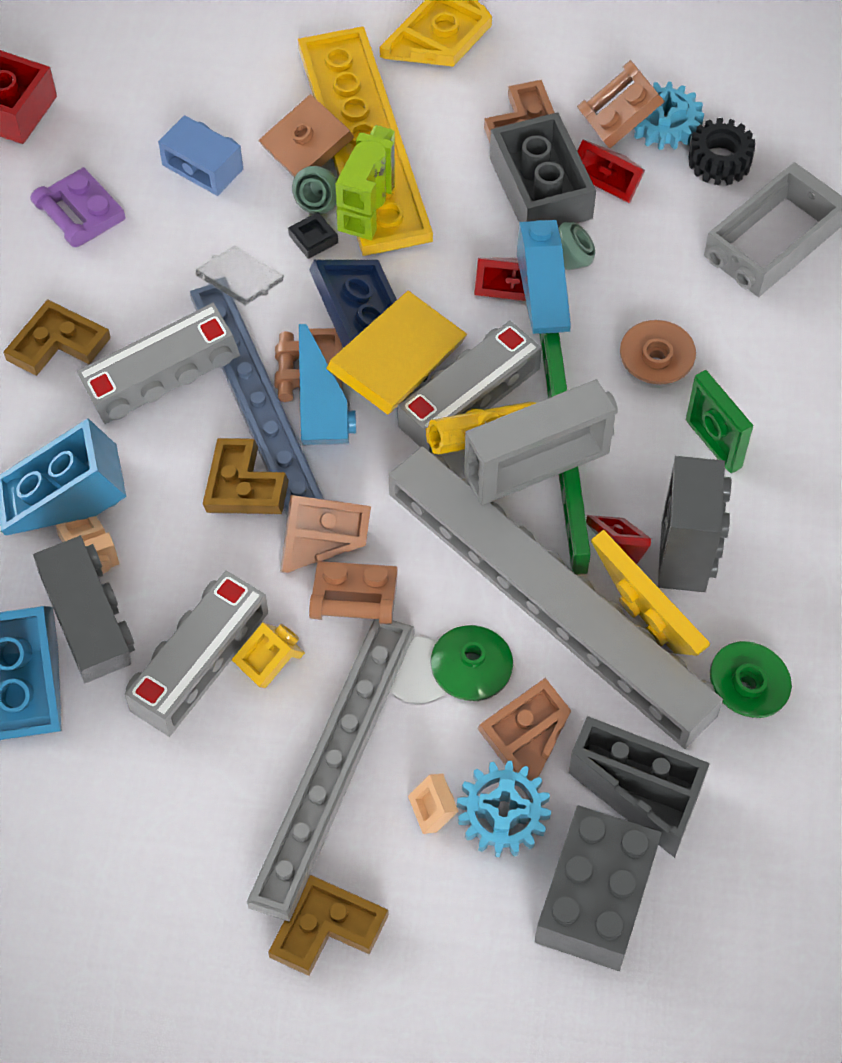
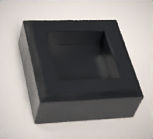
[288,212,339,259]

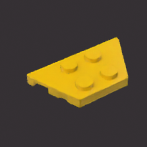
[380,0,492,66]
[591,530,710,656]

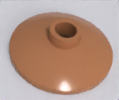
[620,320,696,384]

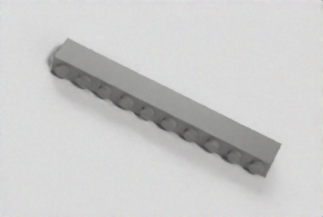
[389,446,723,749]

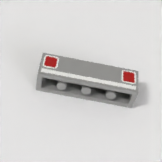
[77,302,240,424]
[398,321,542,454]
[125,571,268,737]

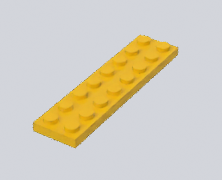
[298,26,433,256]

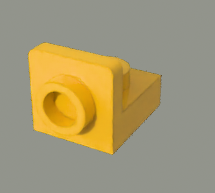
[232,622,305,688]

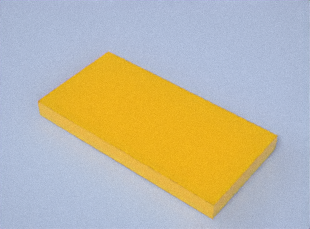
[326,290,467,415]

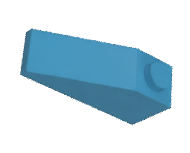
[517,220,571,334]
[298,324,356,445]

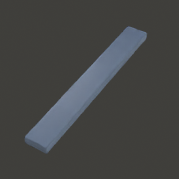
[190,280,324,517]

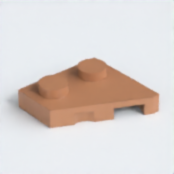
[280,495,371,573]
[478,678,571,781]

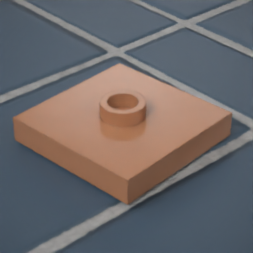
[258,94,354,178]

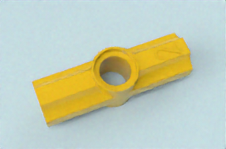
[426,402,536,454]

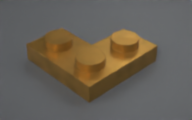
[3,299,111,376]
[202,438,289,514]
[268,875,389,976]

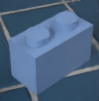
[158,115,243,196]

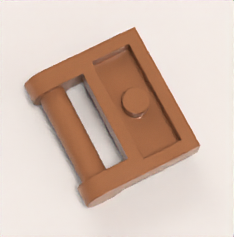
[577,60,665,148]
[309,561,398,624]

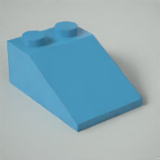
[0,418,127,536]
[0,606,62,740]

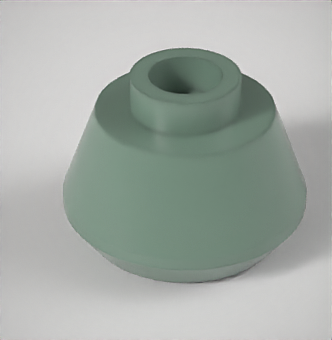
[292,166,337,214]
[558,222,596,270]

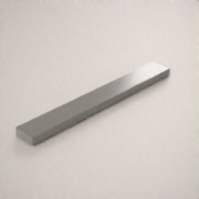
[247,619,414,922]

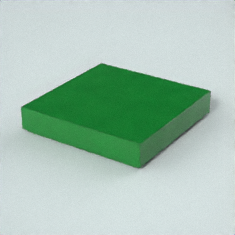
[685,370,754,474]

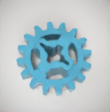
[633,82,704,150]
[457,761,551,858]

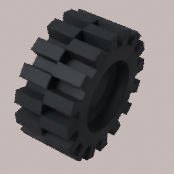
[688,118,756,186]

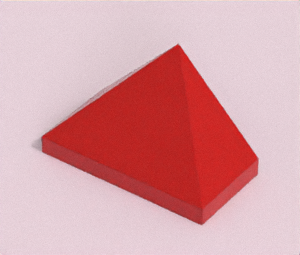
[577,139,645,203]
[474,258,526,301]
[586,515,652,565]

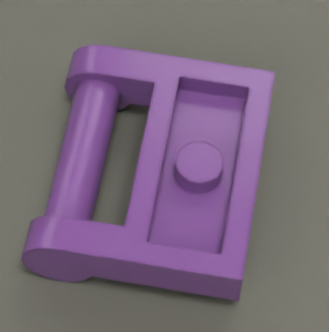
[30,167,126,247]

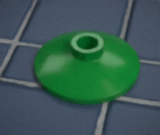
[431,625,513,701]
[710,641,792,718]

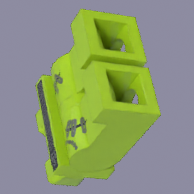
[335,125,395,241]

